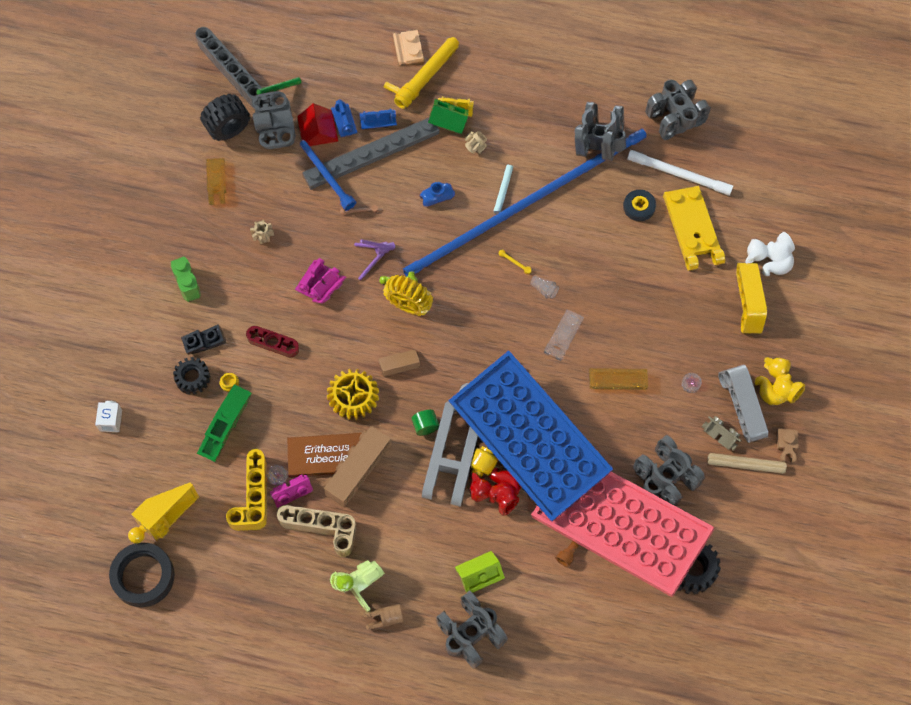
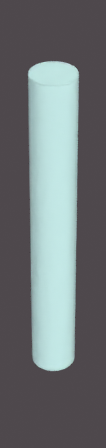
[493,165,513,214]

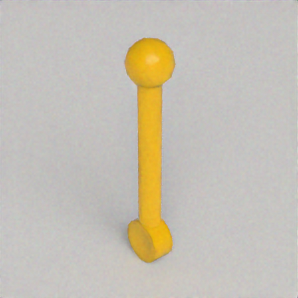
[498,250,532,274]

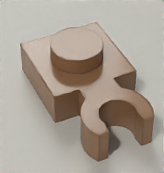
[776,429,799,464]

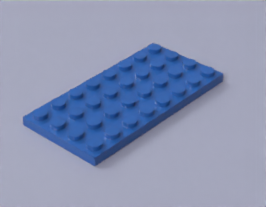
[448,350,613,522]

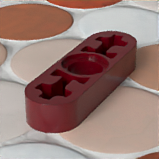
[246,326,299,358]

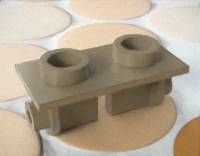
[702,416,742,451]

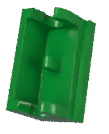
[428,99,469,134]

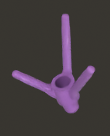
[354,239,395,280]

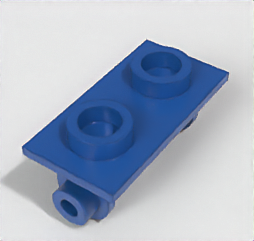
[331,99,358,138]
[360,108,397,129]

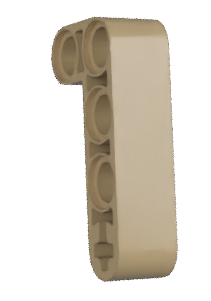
[277,506,356,557]

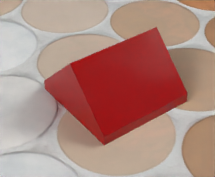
[297,103,338,146]

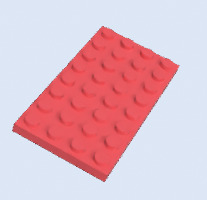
[531,472,714,597]

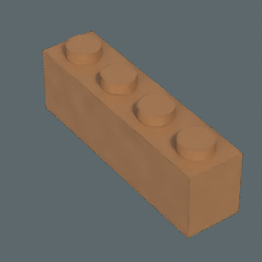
[324,426,391,508]

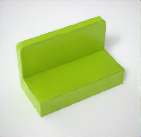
[455,551,505,593]

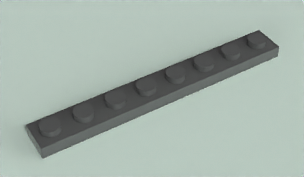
[302,118,439,190]

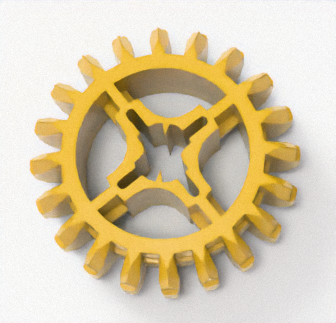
[383,275,433,316]
[327,368,379,420]

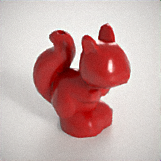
[469,467,521,516]

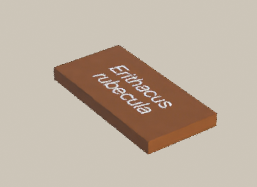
[287,433,362,477]

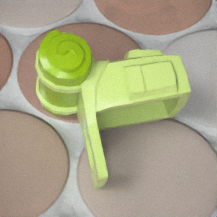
[330,560,385,611]

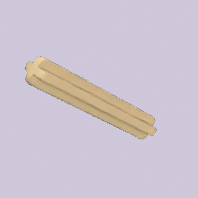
[707,453,787,474]

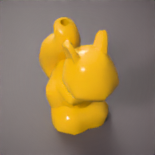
[754,357,805,405]

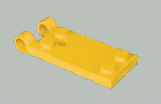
[663,186,725,271]

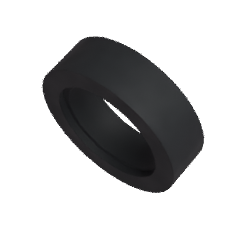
[109,542,175,607]

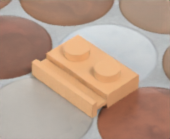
[393,30,423,66]

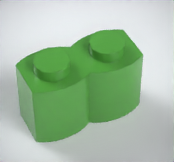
[171,257,201,302]

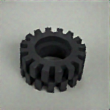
[173,357,211,395]

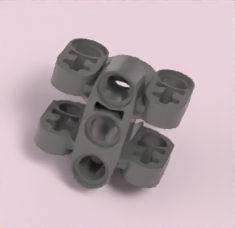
[645,79,711,140]
[252,91,296,149]
[575,102,626,161]
[633,435,705,506]
[436,591,508,669]

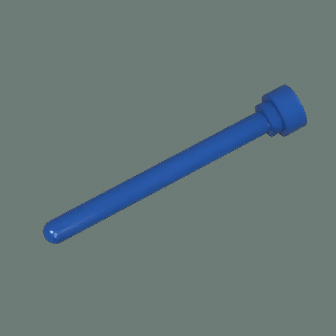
[300,140,357,211]

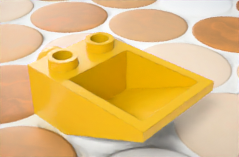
[128,483,199,544]

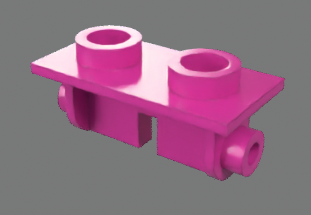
[295,258,330,298]
[309,267,347,304]
[270,475,313,508]

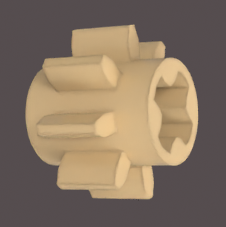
[465,131,487,154]
[250,220,274,244]

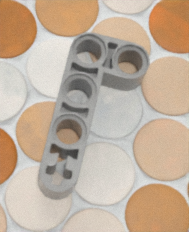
[718,365,768,443]

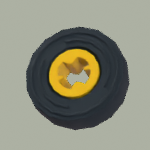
[623,189,656,221]

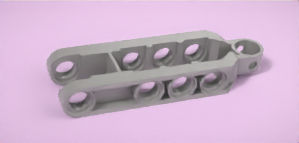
[422,383,478,507]

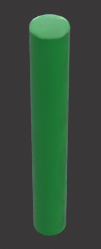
[256,77,301,95]

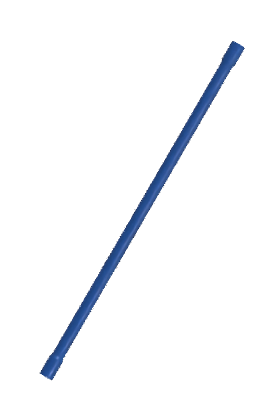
[403,128,647,277]

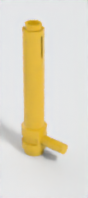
[384,37,459,109]

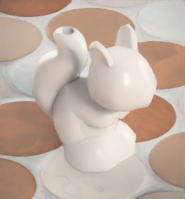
[746,232,795,276]

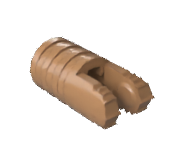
[363,604,403,630]

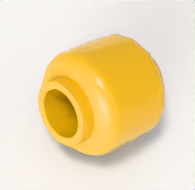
[470,446,498,477]

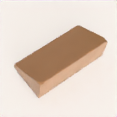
[378,350,420,377]

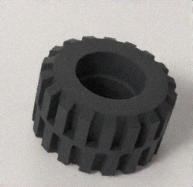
[200,94,250,141]
[677,544,721,595]

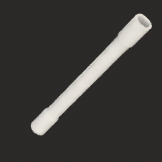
[627,150,733,196]

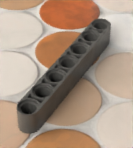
[195,27,272,111]

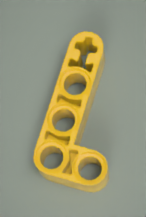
[736,263,767,334]
[226,449,267,531]

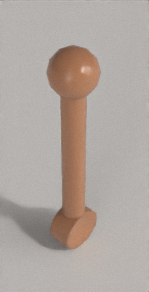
[340,205,378,215]

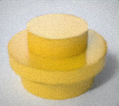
[220,373,239,392]

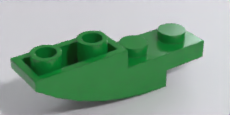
[197,384,252,463]

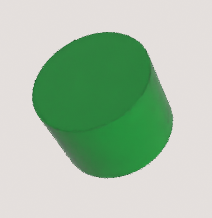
[411,409,439,436]

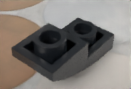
[181,324,226,355]

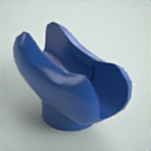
[420,182,455,207]

